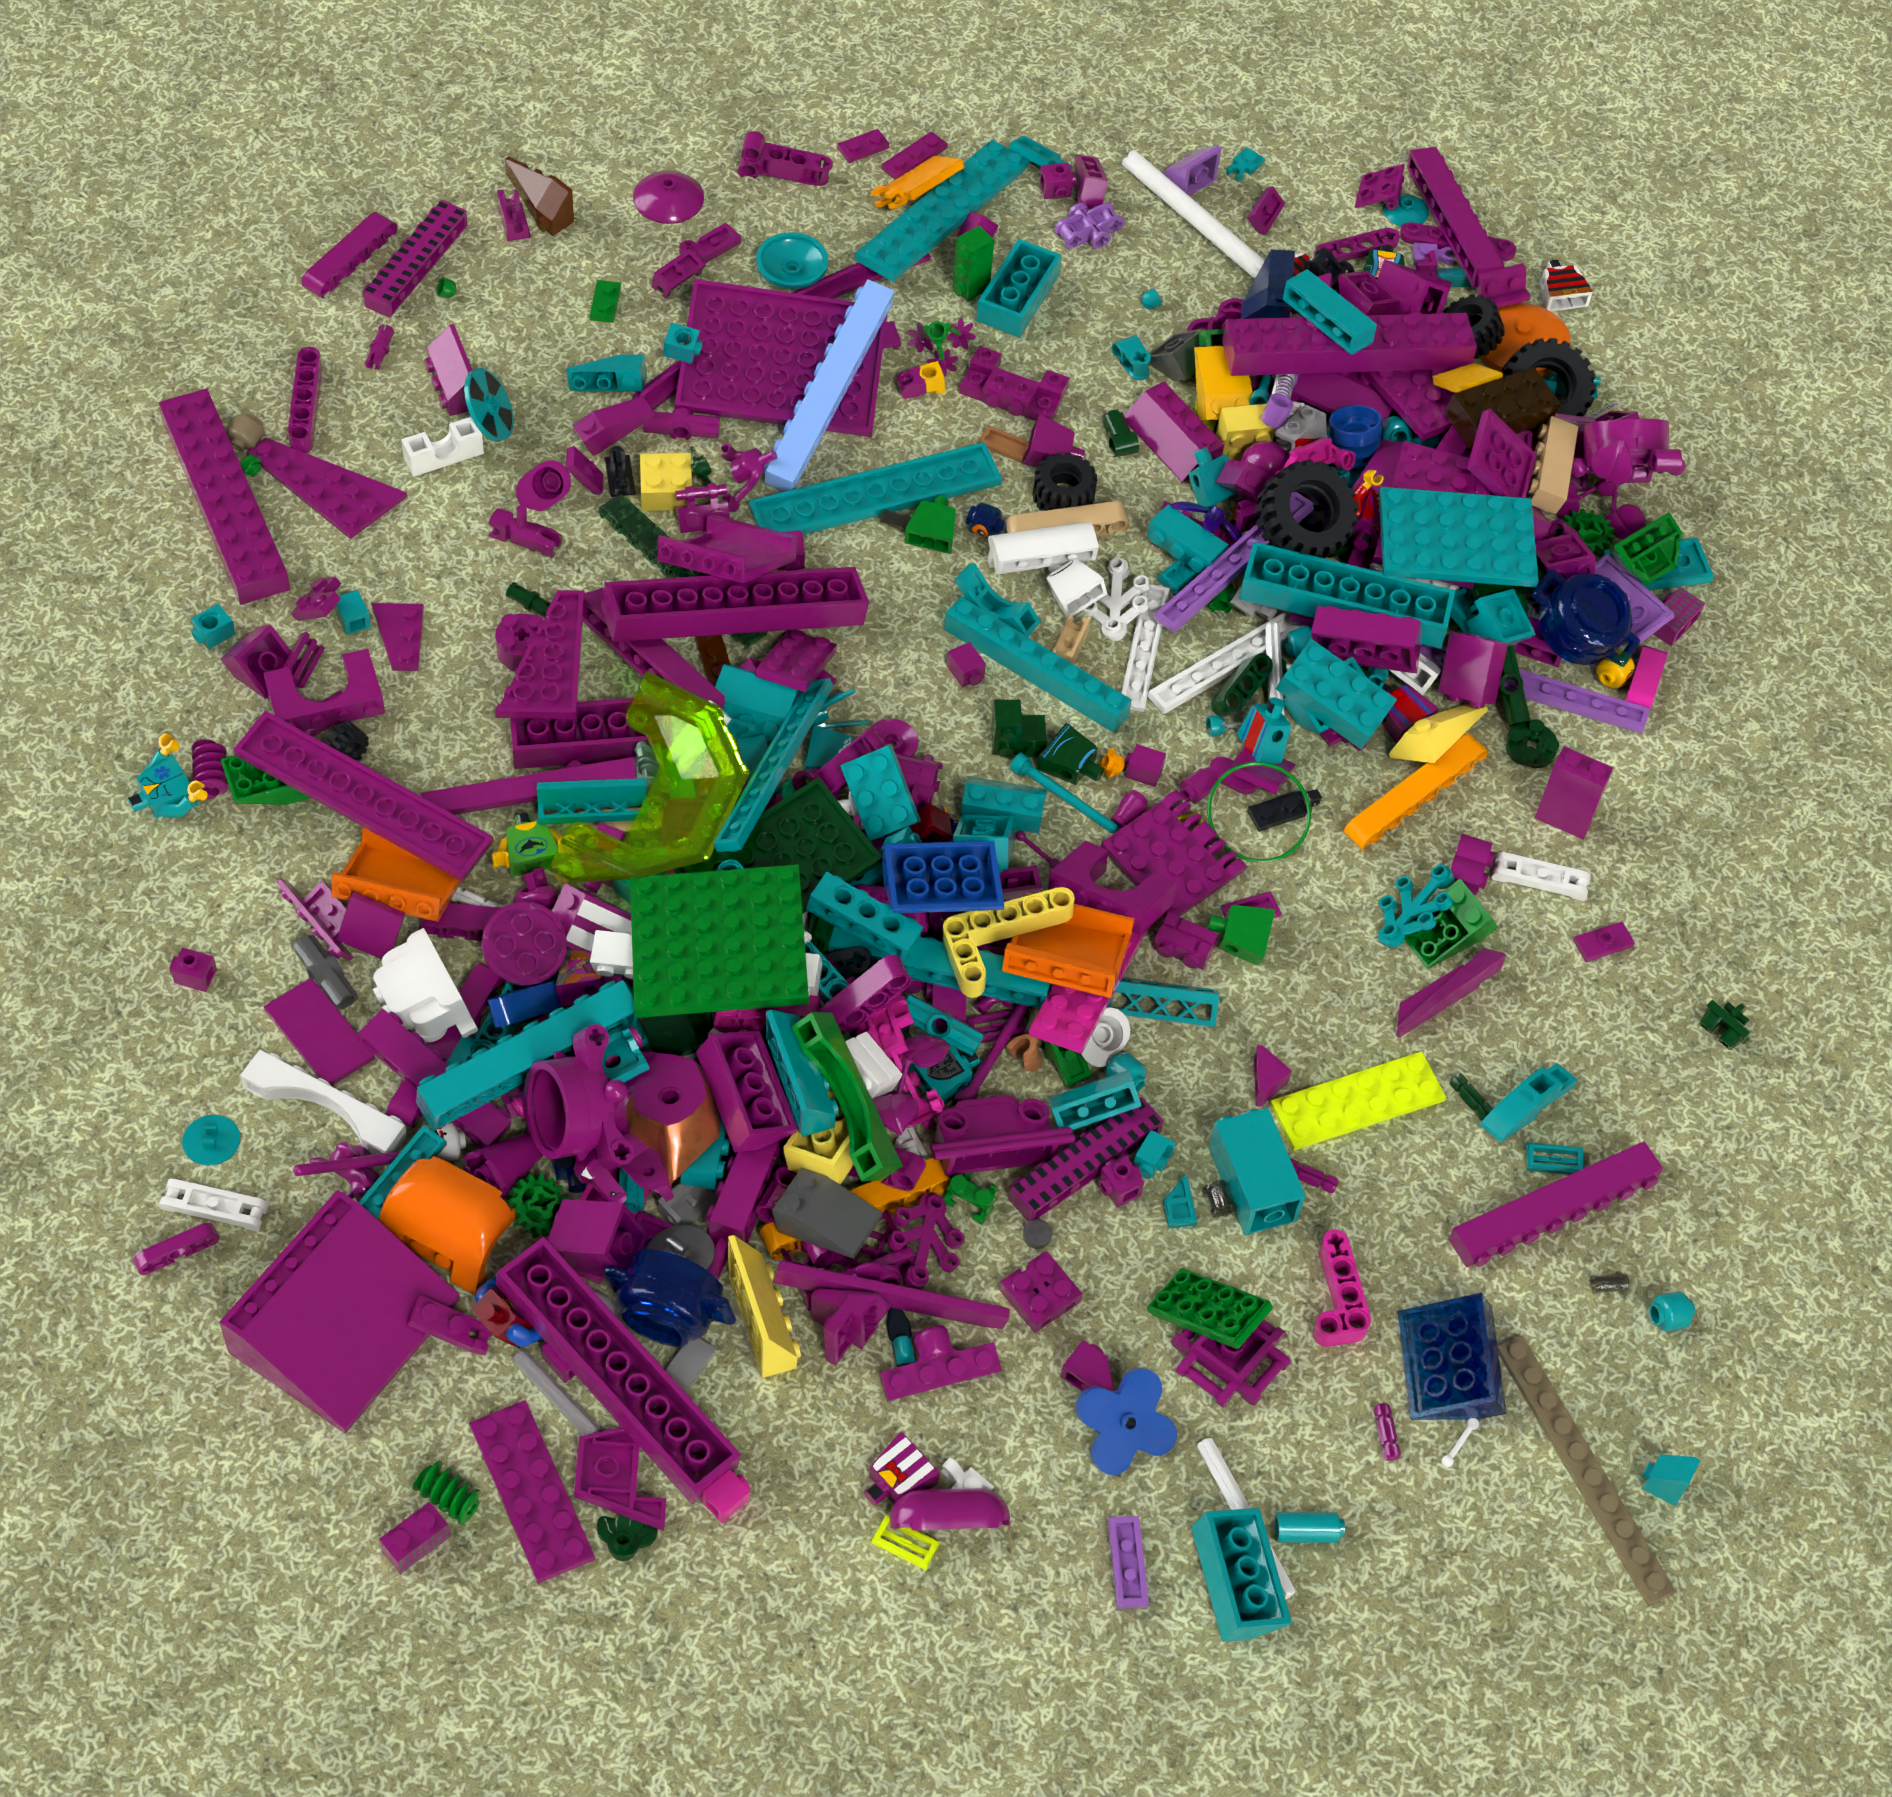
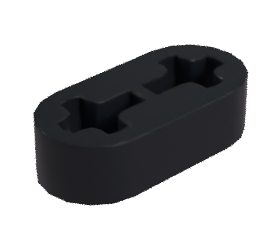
[821,946,872,977]

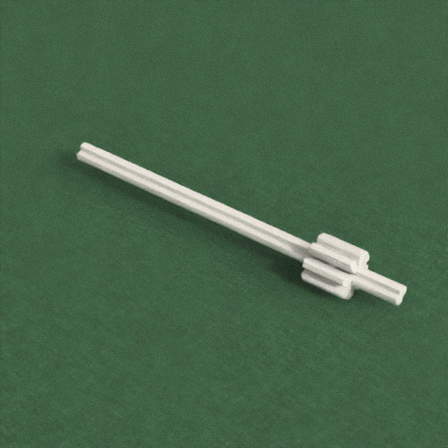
[1122,150,1304,317]

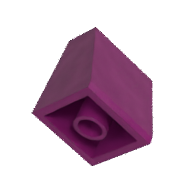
[546,1199,648,1285]

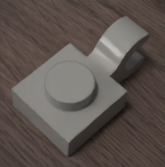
[1229,583,1277,621]

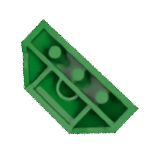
[1609,512,1683,585]

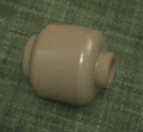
[226,413,265,452]

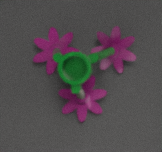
[908,318,976,377]

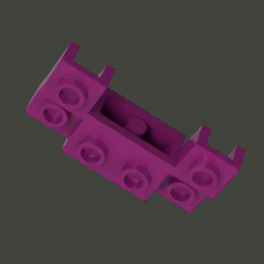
[959,345,1070,421]

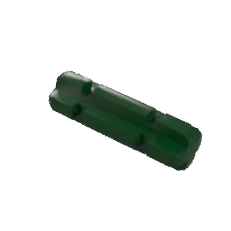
[1450,1073,1493,1121]

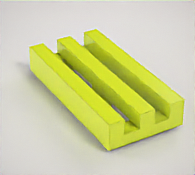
[872,1515,940,1570]

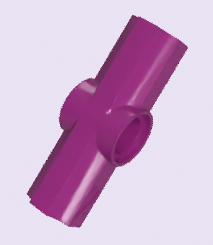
[643,408,720,440]
[755,1158,797,1224]

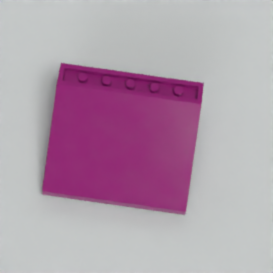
[219,1190,460,1434]

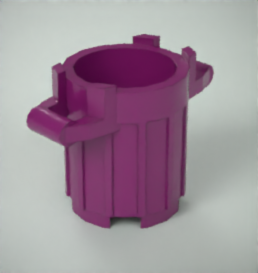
[895,753,943,812]

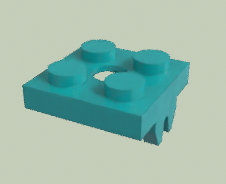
[602,1024,650,1082]

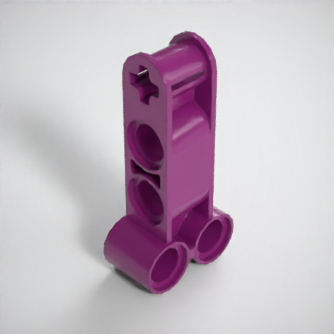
[738,131,833,186]
[792,726,886,801]

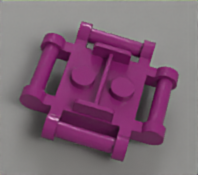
[1171,1320,1291,1408]

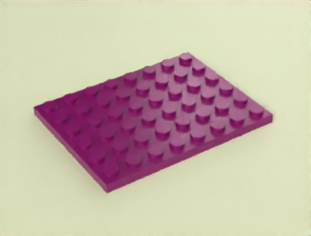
[674,279,887,437]

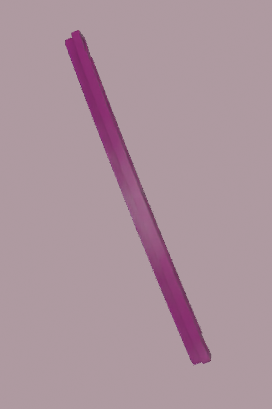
[632,253,931,411]

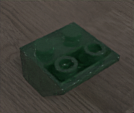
[638,1012,714,1057]

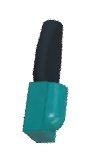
[886,1307,915,1367]

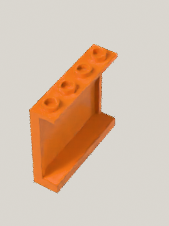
[331,827,461,922]
[1002,892,1135,998]

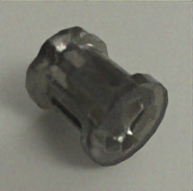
[1202,1180,1236,1218]

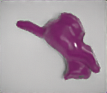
[309,1142,380,1201]

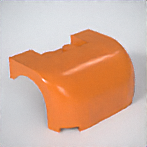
[379,1156,515,1295]

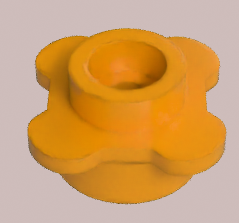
[1100,748,1125,778]

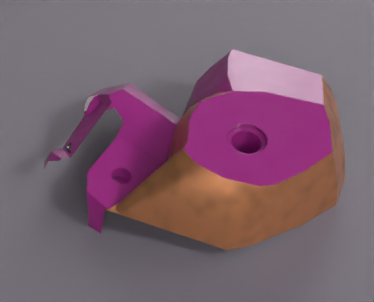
[573,1051,721,1203]

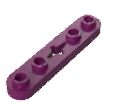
[1399,222,1516,261]

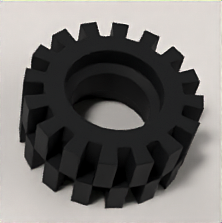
[322,721,369,761]

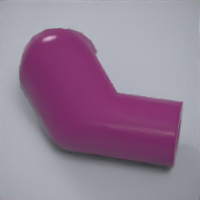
[974,996,1015,1015]

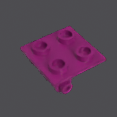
[1355,164,1405,210]

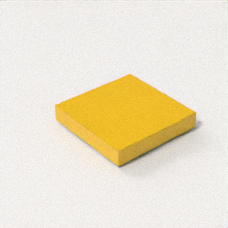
[1433,363,1503,393]

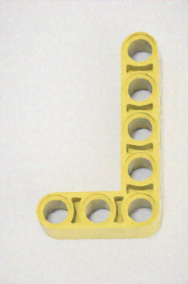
[943,887,1075,998]

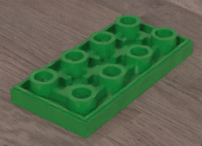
[1147,1268,1273,1349]

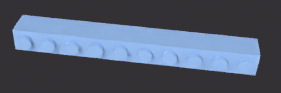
[763,280,894,492]

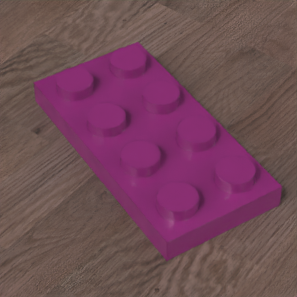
[755,629,837,692]

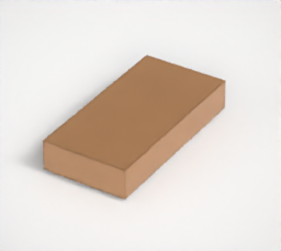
[978,425,1029,463]

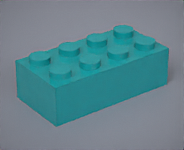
[976,238,1062,338]
[1275,639,1397,749]

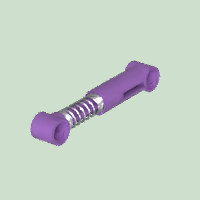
[1261,374,1299,429]

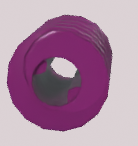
[192,739,228,799]

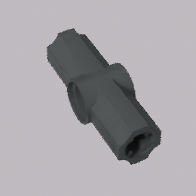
[293,934,358,1010]

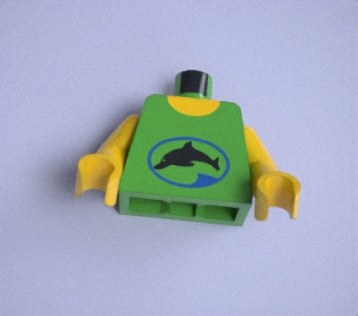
[492,813,578,877]

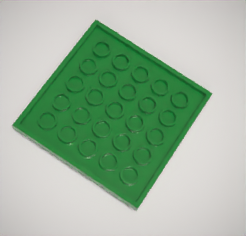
[630,864,809,1018]

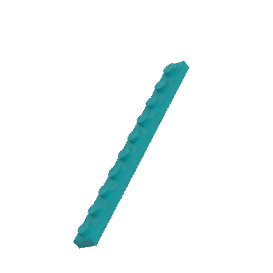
[713,678,834,852]

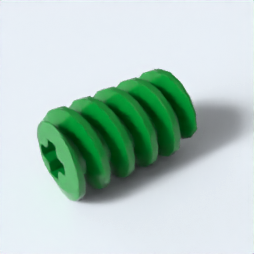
[412,1460,481,1525]

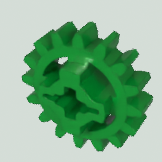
[1563,509,1614,557]
[506,1174,569,1238]

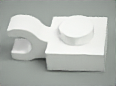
[940,1458,994,1490]

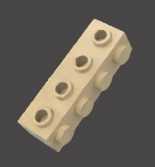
[1527,416,1578,514]

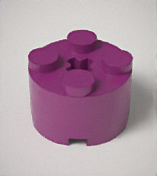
[495,614,543,672]

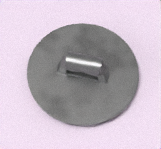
[645,1225,715,1284]

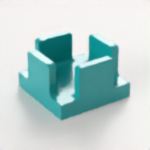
[1467,589,1536,646]

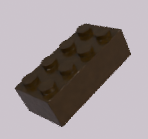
[1445,367,1561,450]

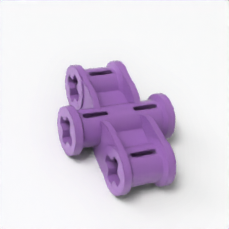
[1054,202,1125,249]

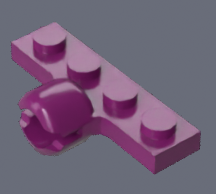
[879,1325,1002,1402]

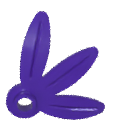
[1171,501,1243,542]

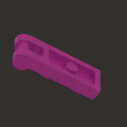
[407,1295,493,1356]

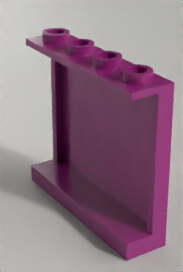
[658,514,797,583]

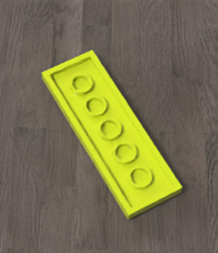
[1270,1051,1446,1151]

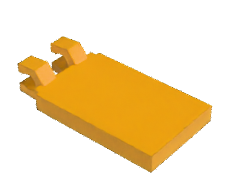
[870,156,965,209]

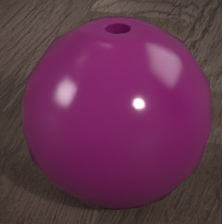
[1241,441,1289,476]

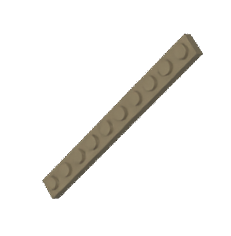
[1496,1335,1676,1606]

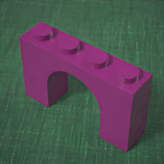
[263,649,385,732]
[1048,840,1177,935]

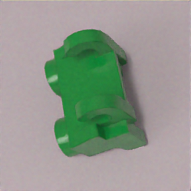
[943,1173,998,1225]

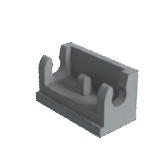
[658,1182,719,1226]

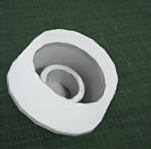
[1081,1007,1130,1067]

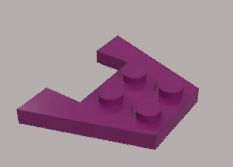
[574,1427,666,1531]

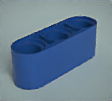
[488,980,563,1028]

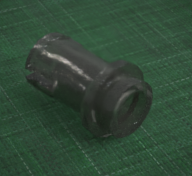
[880,509,912,533]
[1590,1271,1629,1294]

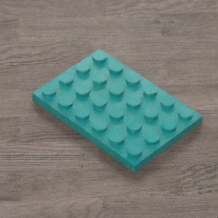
[1379,487,1538,587]

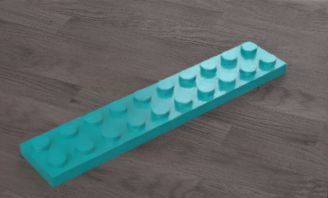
[855,139,1030,282]
[748,442,1002,535]

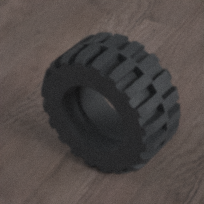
[1502,338,1596,434]
[1255,460,1359,559]

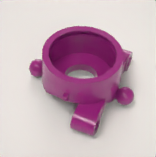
[1571,419,1686,483]
[524,1024,634,1170]

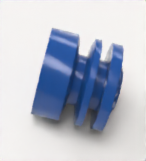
[1329,405,1382,469]

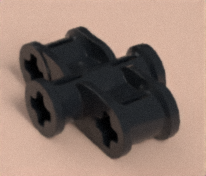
[1304,248,1355,295]

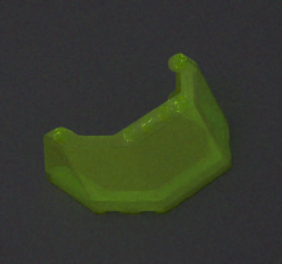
[548,671,750,882]

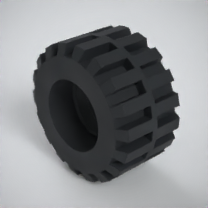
[1443,295,1505,359]
[1032,453,1097,511]

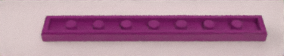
[421,757,637,815]
[773,1261,1010,1329]

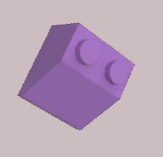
[1165,145,1222,196]

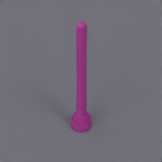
[952,1004,1029,1105]
[293,1148,404,1176]

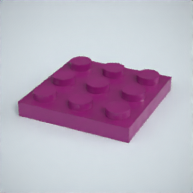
[1467,409,1537,498]

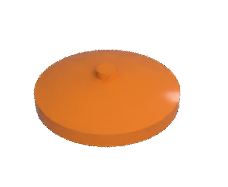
[1479,303,1570,376]

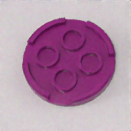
[482,902,567,986]

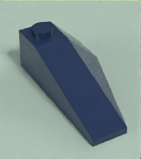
[1241,249,1295,319]

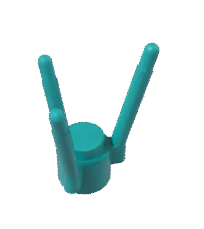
[811,689,870,729]

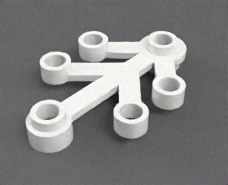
[1083,557,1150,641]

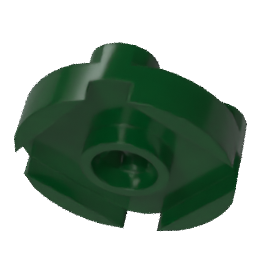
[1506,719,1559,768]

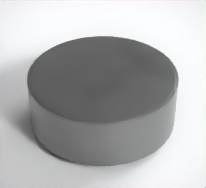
[1023,1219,1052,1249]

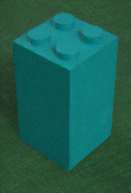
[1208,1108,1306,1235]

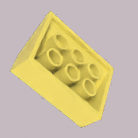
[728,1235,801,1378]

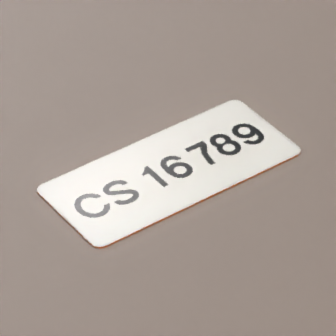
[1585,402,1624,418]

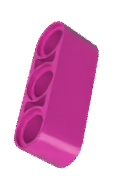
[1625,645,1668,711]

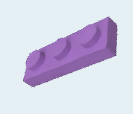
[1108,1516,1149,1609]

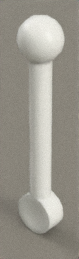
[1442,1418,1479,1467]

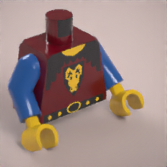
[472,1263,543,1348]

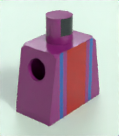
[1381,683,1439,744]

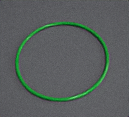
[1207,762,1311,862]

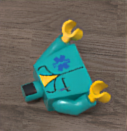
[127,733,208,818]

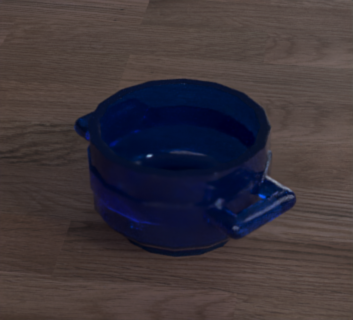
[1532,569,1641,667]
[604,1249,736,1347]

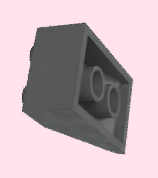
[772,1168,882,1259]

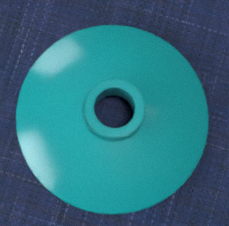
[1383,193,1429,227]

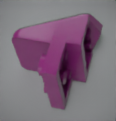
[811,1288,890,1366]

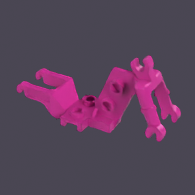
[846,975,946,1129]

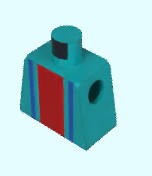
[1237,697,1291,764]

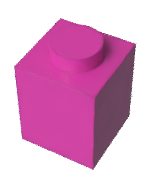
[702,1469,750,1523]

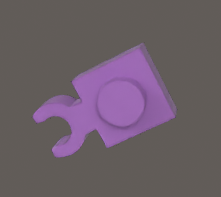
[1413,243,1454,265]

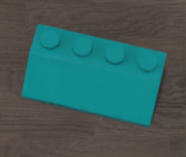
[766,1010,839,1137]
[1191,1508,1292,1642]

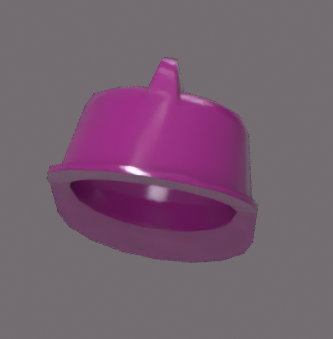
[516,460,571,511]

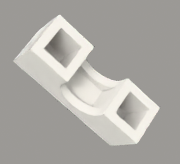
[401,417,484,477]

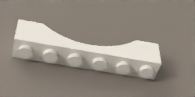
[240,1050,407,1155]

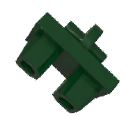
[1700,1000,1750,1050]

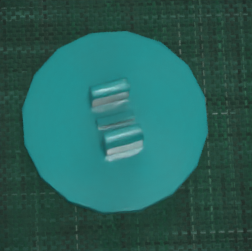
[182,1114,240,1166]

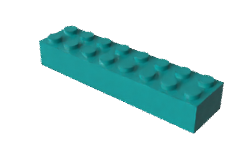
[1239,542,1456,649]
[416,980,637,1132]

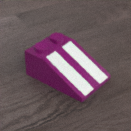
[552,883,632,951]

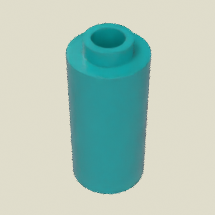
[1275,1512,1345,1543]

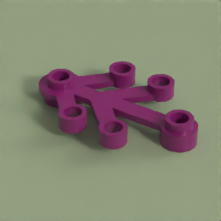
[887,1193,965,1290]

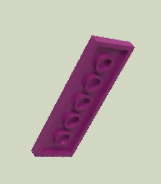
[469,1400,595,1584]

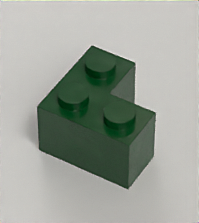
[991,699,1047,758]

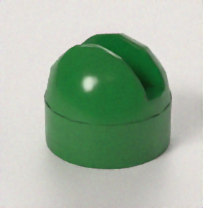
[437,277,457,298]

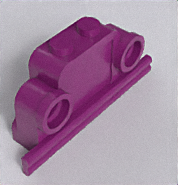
[930,1095,1075,1176]

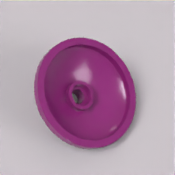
[633,170,704,224]

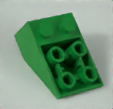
[221,755,310,805]
[1405,879,1499,969]

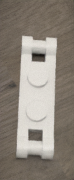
[1492,852,1591,901]
[158,1179,269,1232]

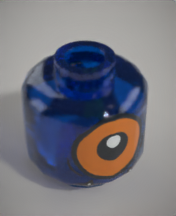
[966,502,1005,539]

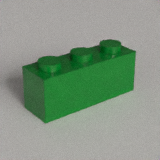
[952,226,994,301]

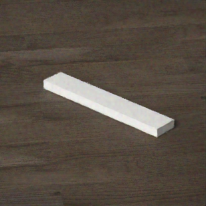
[1122,584,1170,712]

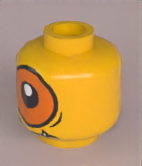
[1596,650,1635,689]

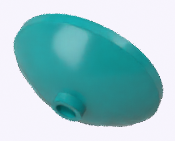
[756,232,828,289]

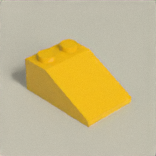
[1194,346,1253,422]

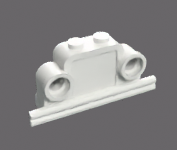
[373,928,478,1042]

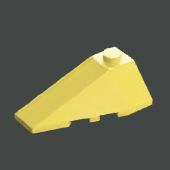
[1389,704,1488,763]

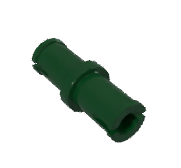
[506,582,551,618]

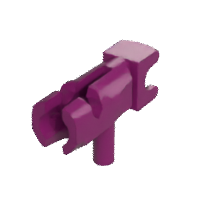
[488,505,562,558]

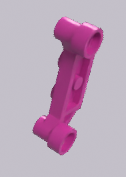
[1275,437,1356,475]

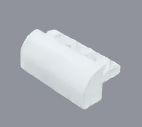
[988,521,1099,574]

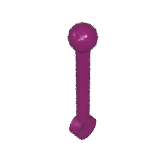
[1016,831,1060,869]

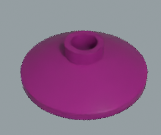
[869,719,918,757]

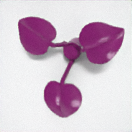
[1550,439,1646,540]
[872,1035,950,1136]

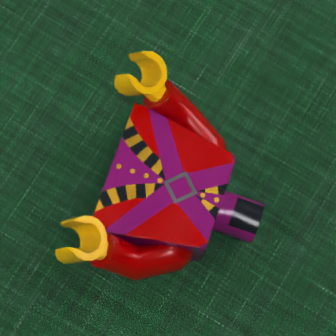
[1353,470,1384,550]

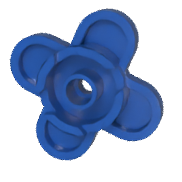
[1075,1367,1177,1475]

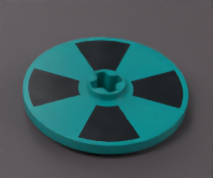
[464,368,514,442]

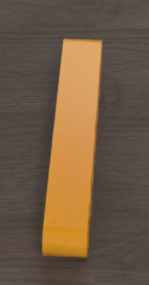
[1343,733,1489,851]
[759,1158,951,1259]

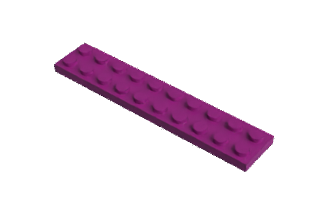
[233,711,494,882]

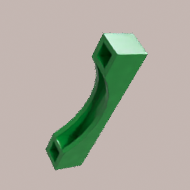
[791,1012,903,1181]

